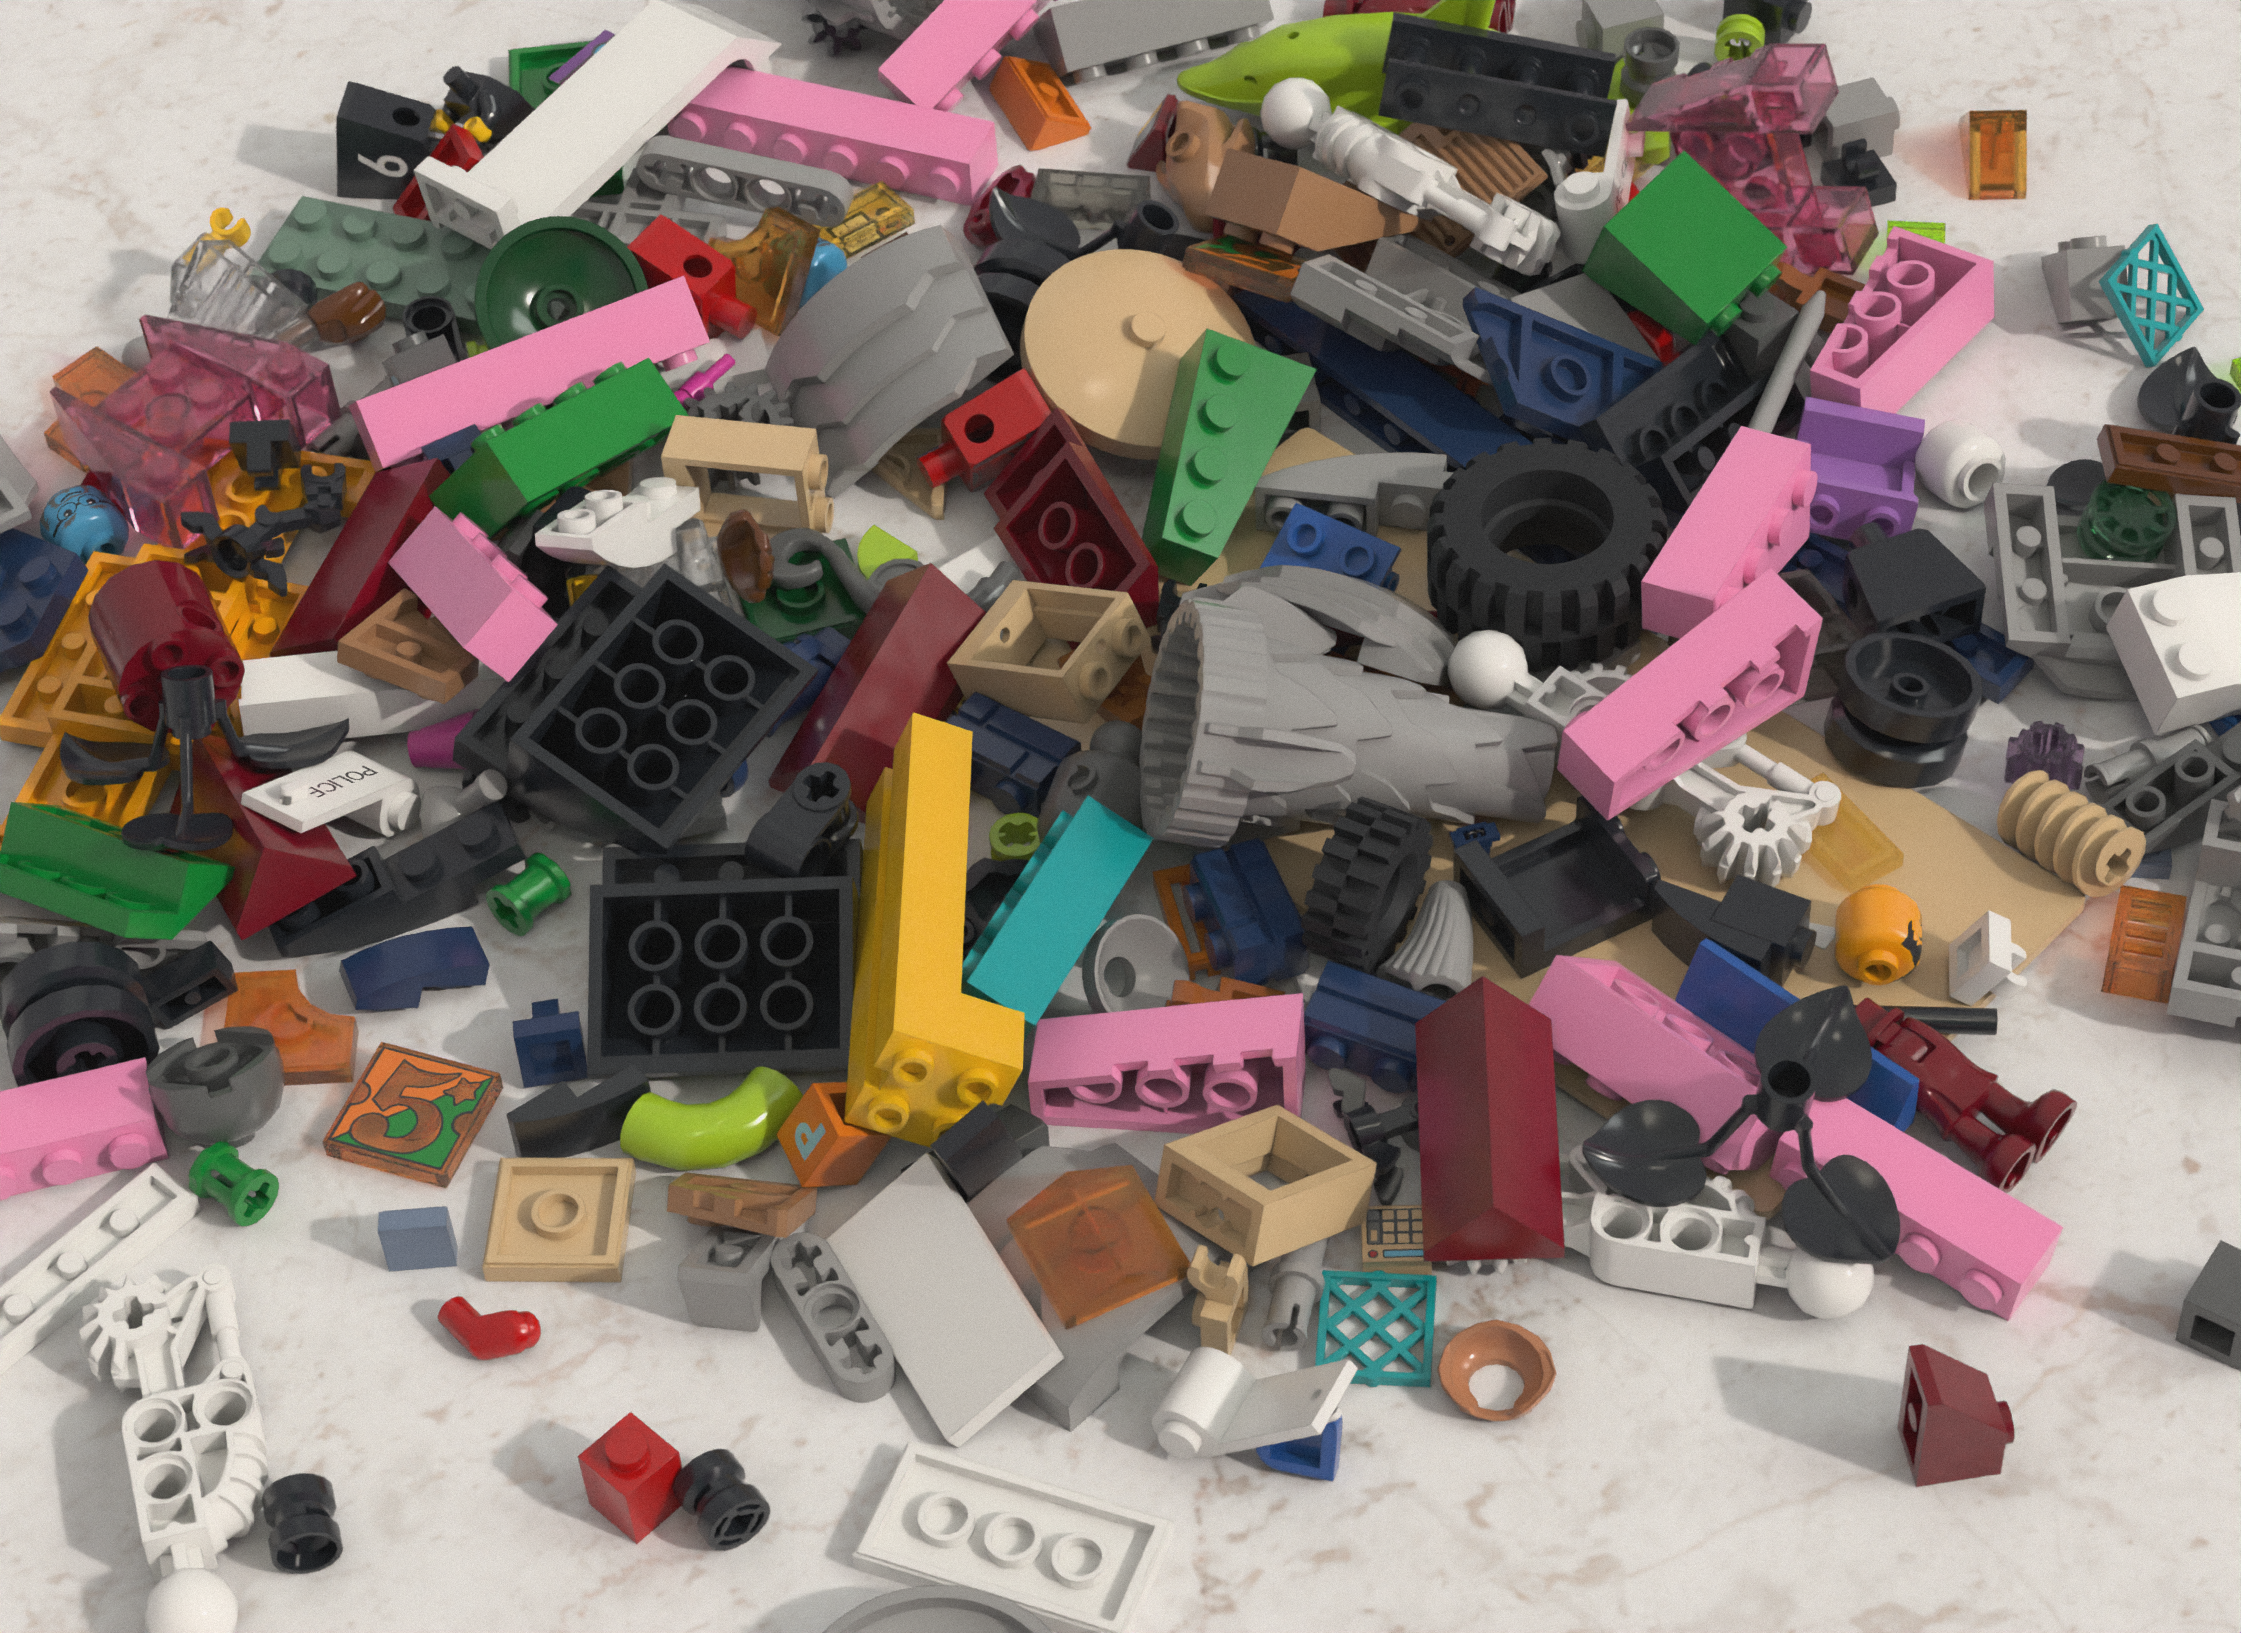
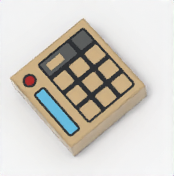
[1361,1205,1432,1275]

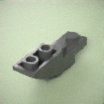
[2101,722,2241,854]

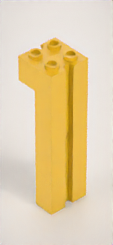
[844,712,1025,1148]

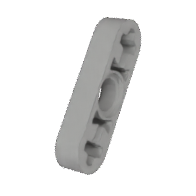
[771,1232,896,1403]

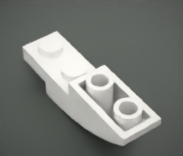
[535,477,701,568]

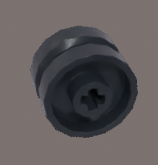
[973,239,1070,384]
[1824,631,1983,788]
[0,942,160,1087]

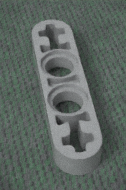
[636,135,854,227]

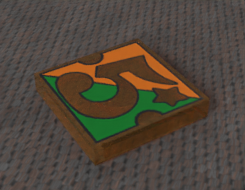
[1182,234,1309,303]
[322,1042,504,1189]

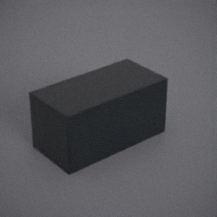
[142,940,238,1029]

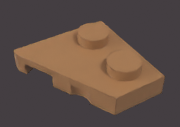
[337,588,479,705]
[667,1172,817,1238]

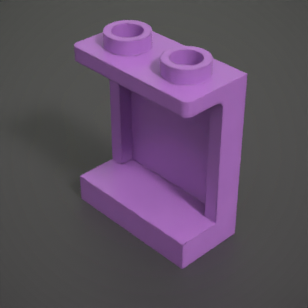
[1795,396,1925,540]

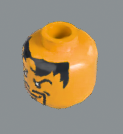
[1834,884,1922,985]

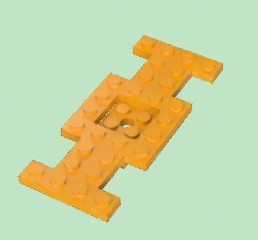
[0,429,382,851]

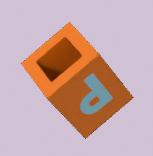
[776,1082,892,1188]

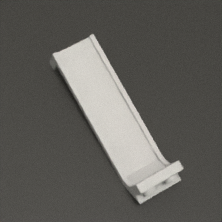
[414,0,782,249]

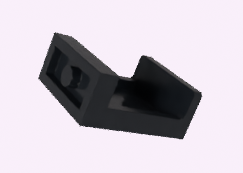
[1453,795,1661,979]

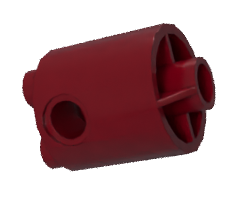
[88,560,245,733]

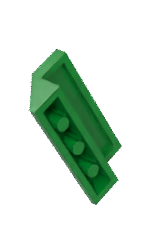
[0,802,235,940]

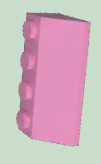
[1529,955,1784,1174]

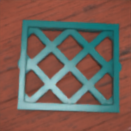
[2098,223,2204,368]
[1315,1270,1437,1388]

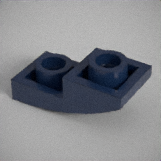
[339,926,490,1012]

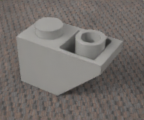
[2041,236,2128,323]

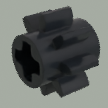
[802,10,869,56]

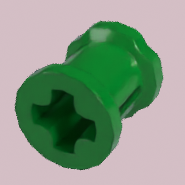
[486,852,572,936]
[188,1141,279,1226]

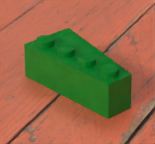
[1141,328,1317,586]
[429,357,689,540]

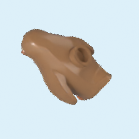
[1156,100,1255,234]

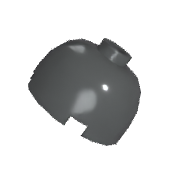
[146,1026,285,1148]

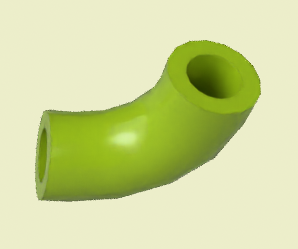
[620,1067,803,1171]

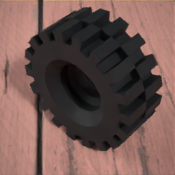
[1301,797,1433,975]

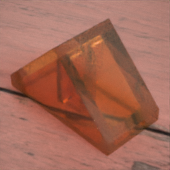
[1958,110,2027,200]

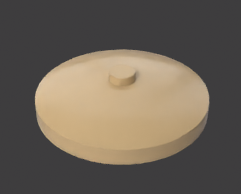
[1020,249,1255,460]

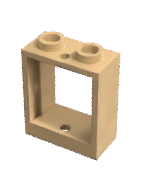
[661,415,834,546]
[947,580,1151,724]
[1154,1104,1377,1266]

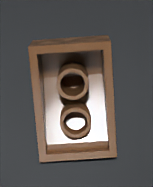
[1205,148,1423,255]

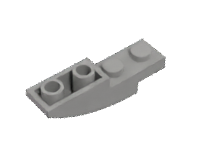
[1255,452,1453,537]

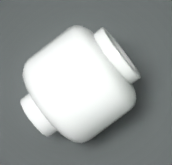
[1915,419,2006,508]

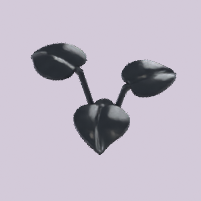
[989,186,1214,266]
[2046,346,2241,535]
[60,665,350,851]
[1582,985,1900,1264]

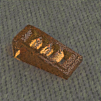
[2101,885,2187,1004]

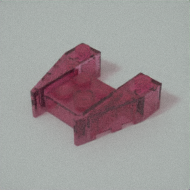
[1625,43,1879,275]
[49,314,342,550]

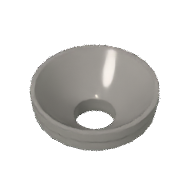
[1082,914,1189,1014]

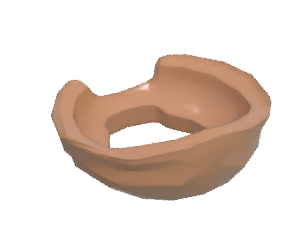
[1437,1319,1557,1422]

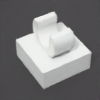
[1949,910,2027,1006]

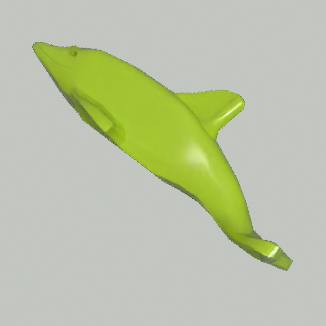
[1177,0,1671,164]

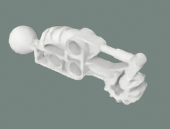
[1260,78,1561,276]
[1448,630,1841,887]
[1446,1144,1874,1320]
[78,1263,268,1633]

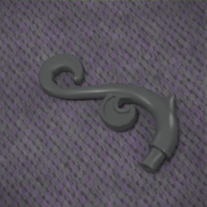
[770,528,1020,614]

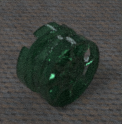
[2077,479,2176,563]

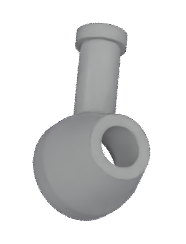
[420,769,507,839]

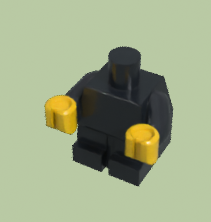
[436,66,535,151]

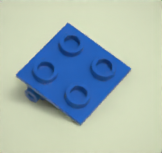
[1260,503,1402,656]

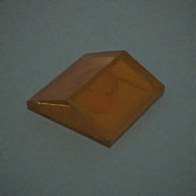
[1006,1165,1190,1330]

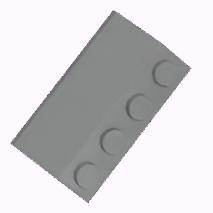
[1032,0,1274,84]

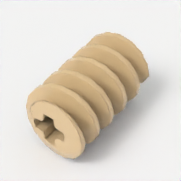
[1997,770,2146,898]

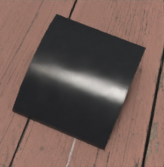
[452,563,818,855]
[587,838,863,1079]

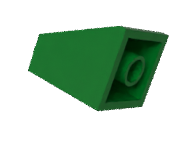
[1582,151,1787,345]

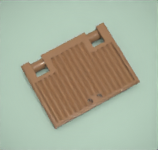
[1333,122,1548,273]

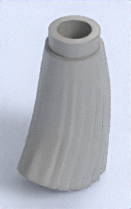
[1377,880,1473,1001]

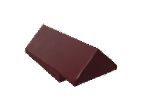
[983,407,1159,650]
[269,458,450,658]
[768,563,986,824]
[169,735,356,941]
[1415,976,1565,1262]

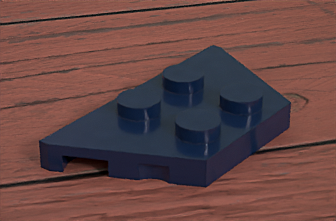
[1462,287,1663,448]
[0,528,89,673]

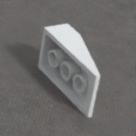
[2106,572,2241,735]

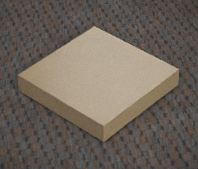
[482,1158,636,1282]

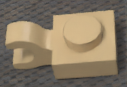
[1187,1245,1249,1356]

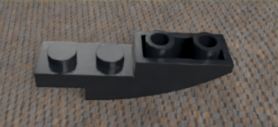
[268,801,527,957]

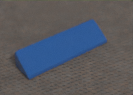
[1675,938,1920,1132]

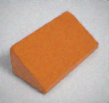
[989,56,1091,151]

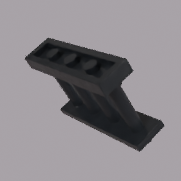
[1378,12,1617,158]

